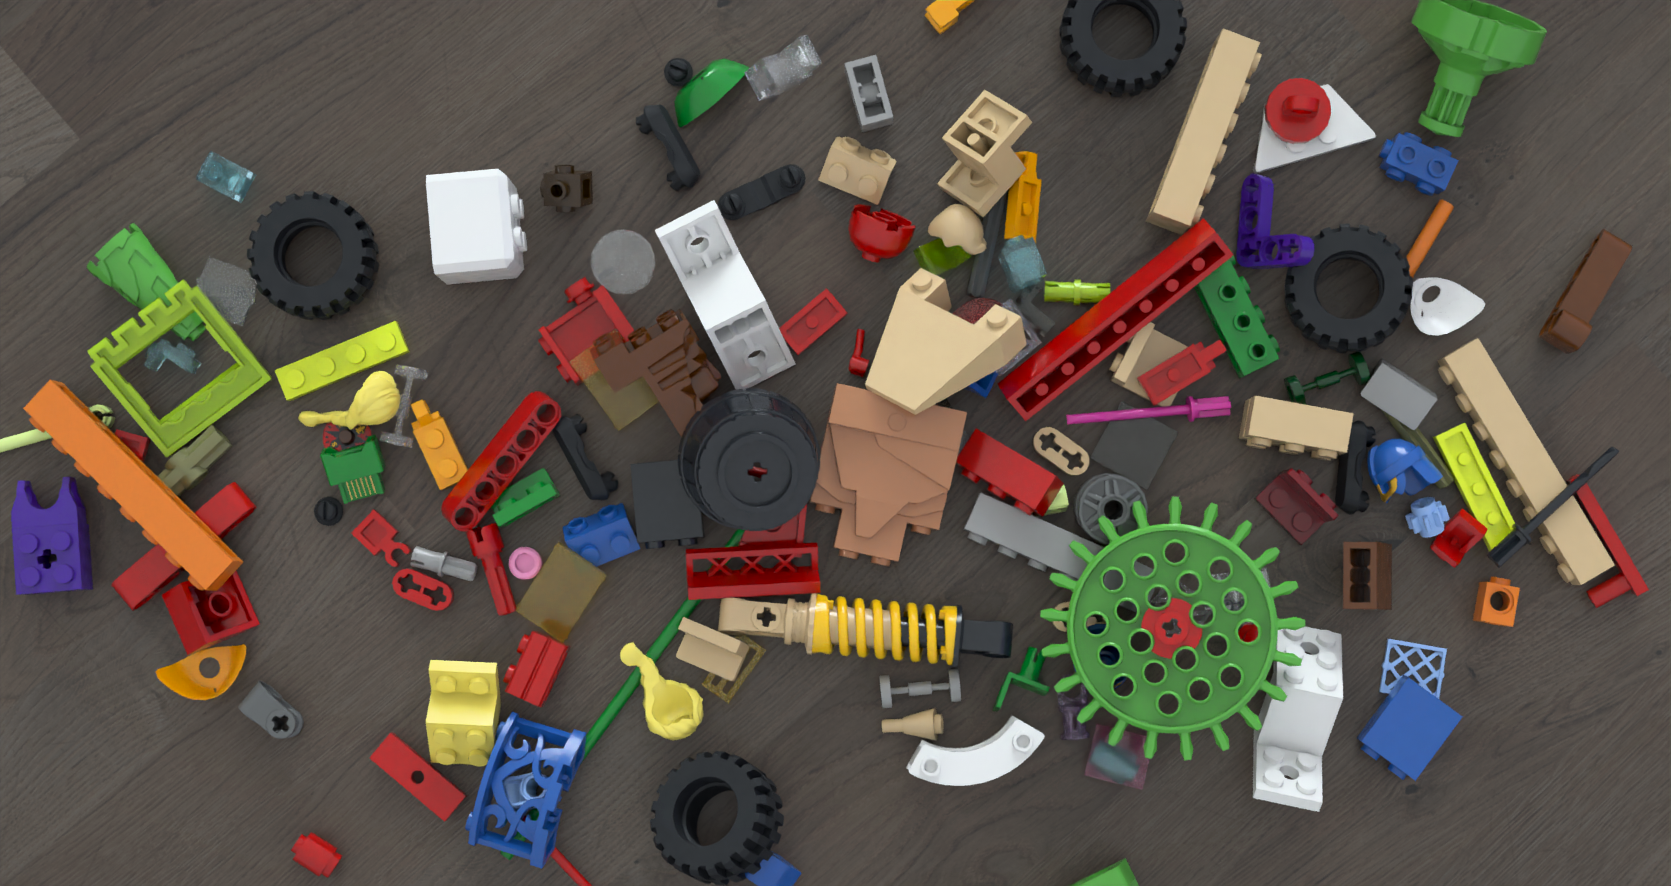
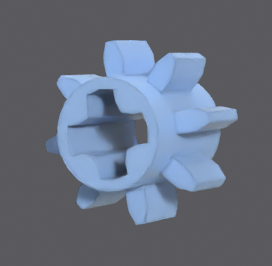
[1405,497,1450,538]

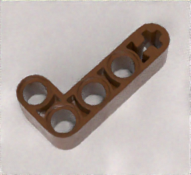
[1538,229,1632,354]

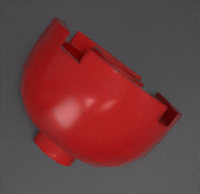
[848,204,916,263]

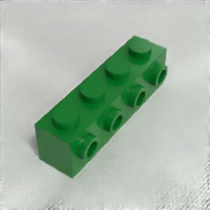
[1194,247,1280,379]

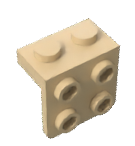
[1109,322,1188,407]

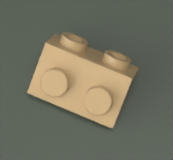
[818,137,897,205]

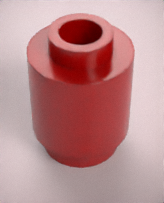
[291,832,342,878]

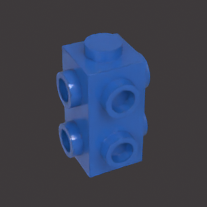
[1379,132,1459,196]

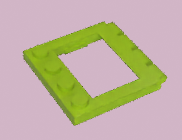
[87,279,272,458]

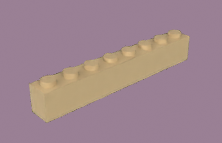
[1438,338,1615,585]

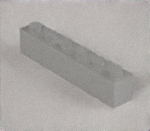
[963,493,1155,612]

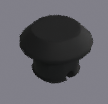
[664,58,693,87]
[314,497,343,526]

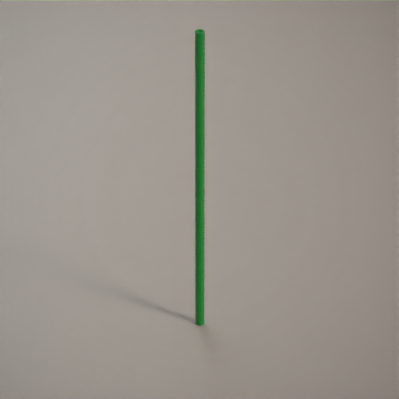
[500,529,744,860]

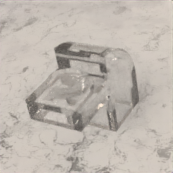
[744,35,822,101]

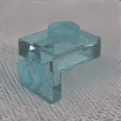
[196,151,256,203]
[143,339,202,374]

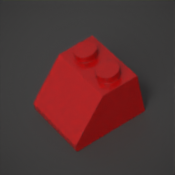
[162,571,260,655]

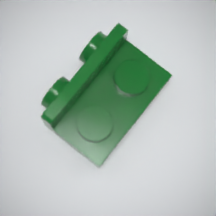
[491,468,560,528]

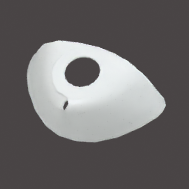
[1410,277,1485,336]

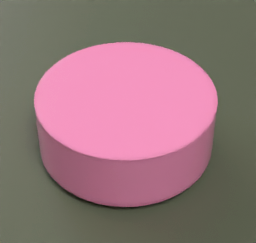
[509,547,543,580]

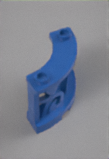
[465,712,586,869]

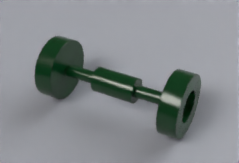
[1284,352,1370,405]

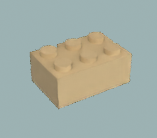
[1239,396,1354,461]

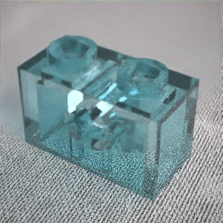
[998,235,1047,293]

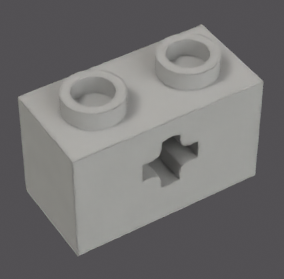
[845,55,893,132]

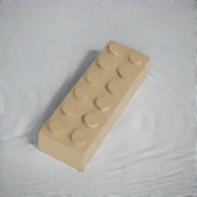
[1146,28,1262,235]

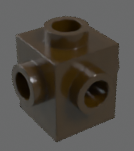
[540,165,593,212]

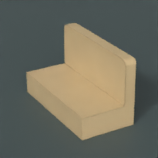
[676,617,750,681]

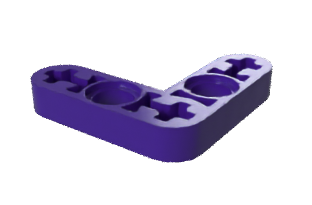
[1236,174,1314,269]

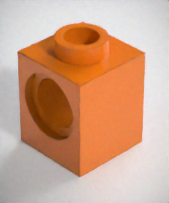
[1473,577,1520,627]

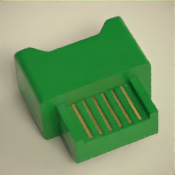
[320,434,386,504]

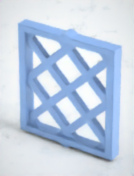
[1379,639,1447,699]

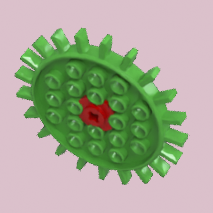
[1040,497,1306,760]

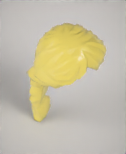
[298,371,401,430]
[620,642,704,741]

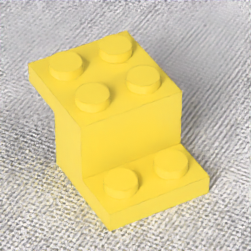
[426,660,501,767]

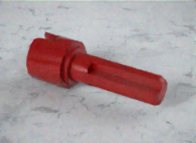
[466,522,516,615]

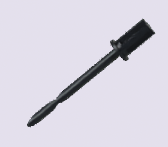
[1487,447,1619,568]

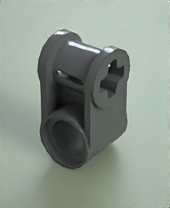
[238,680,304,739]

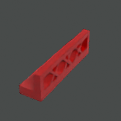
[686,542,820,600]

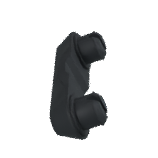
[636,104,700,191]
[718,164,806,221]
[553,414,618,500]
[1335,420,1376,515]

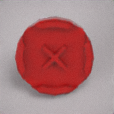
[1264,78,1331,144]

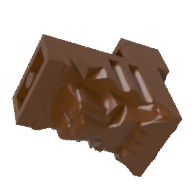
[589,309,721,437]

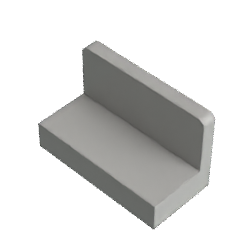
[1361,358,1437,430]

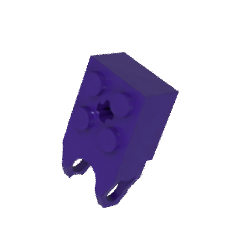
[11,477,93,595]

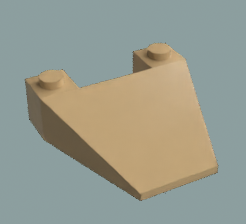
[865,268,1027,415]

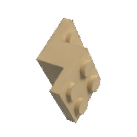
[937,90,1032,217]

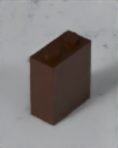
[1343,542,1392,610]

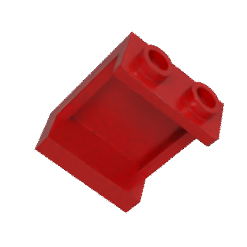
[538,285,634,386]

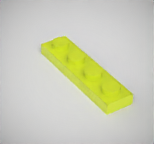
[275,321,410,401]
[1433,423,1515,552]

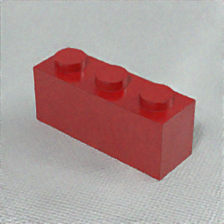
[956,428,1064,517]

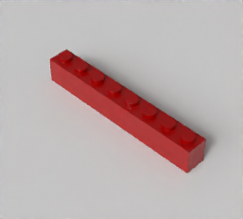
[998,218,1234,421]

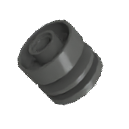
[1073,473,1148,544]

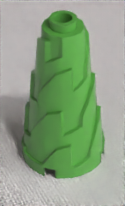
[86,223,206,341]

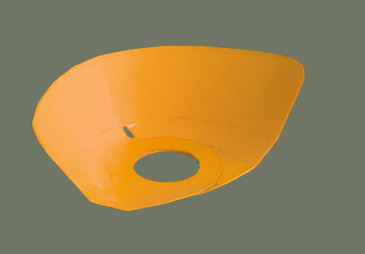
[156,644,246,700]

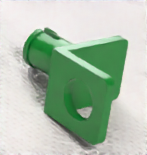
[992,647,1050,712]

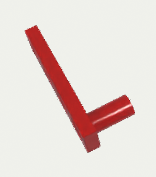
[1566,474,1649,608]

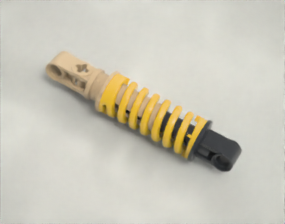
[718,593,1013,668]

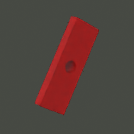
[370,732,467,822]

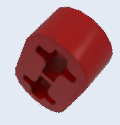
[392,569,454,611]

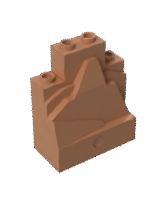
[809,383,967,567]

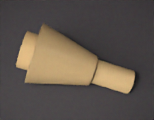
[882,708,944,741]

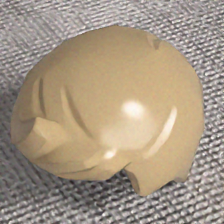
[928,204,987,255]

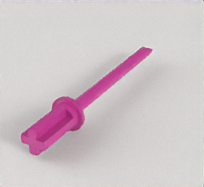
[1066,396,1231,425]

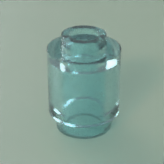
[1088,739,1140,785]

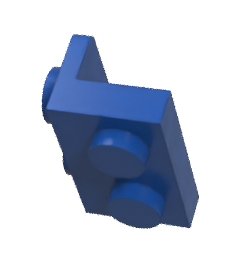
[563,503,641,573]

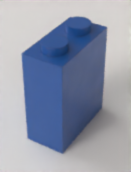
[1357,675,1463,781]

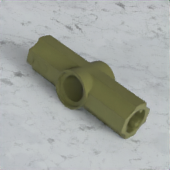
[158,425,233,497]

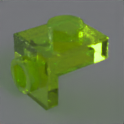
[913,238,971,276]

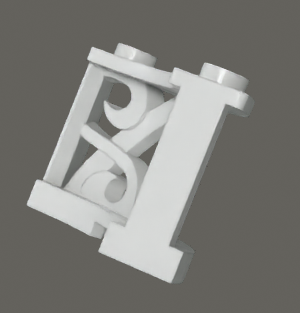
[906,715,1045,786]

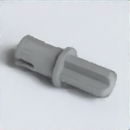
[410,546,478,581]

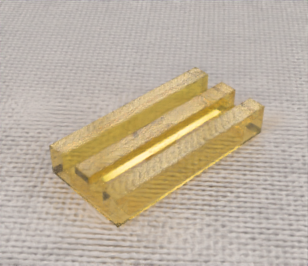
[701,635,766,703]

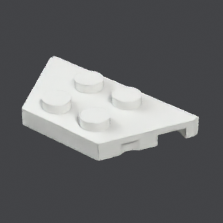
[1253,84,1376,174]

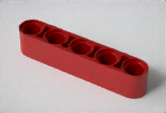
[441,391,561,531]
[111,482,257,611]

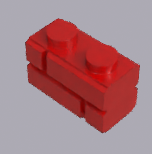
[503,631,571,707]

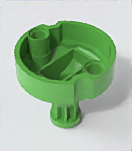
[1411,0,1547,137]

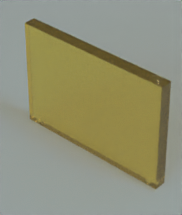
[569,328,659,430]
[516,542,607,643]

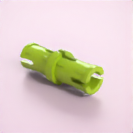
[1044,279,1110,306]

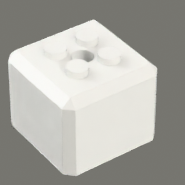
[426,169,527,285]

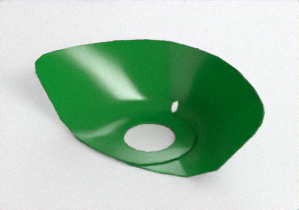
[674,58,749,128]

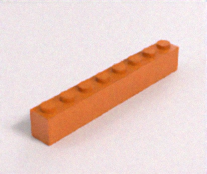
[23,380,243,591]

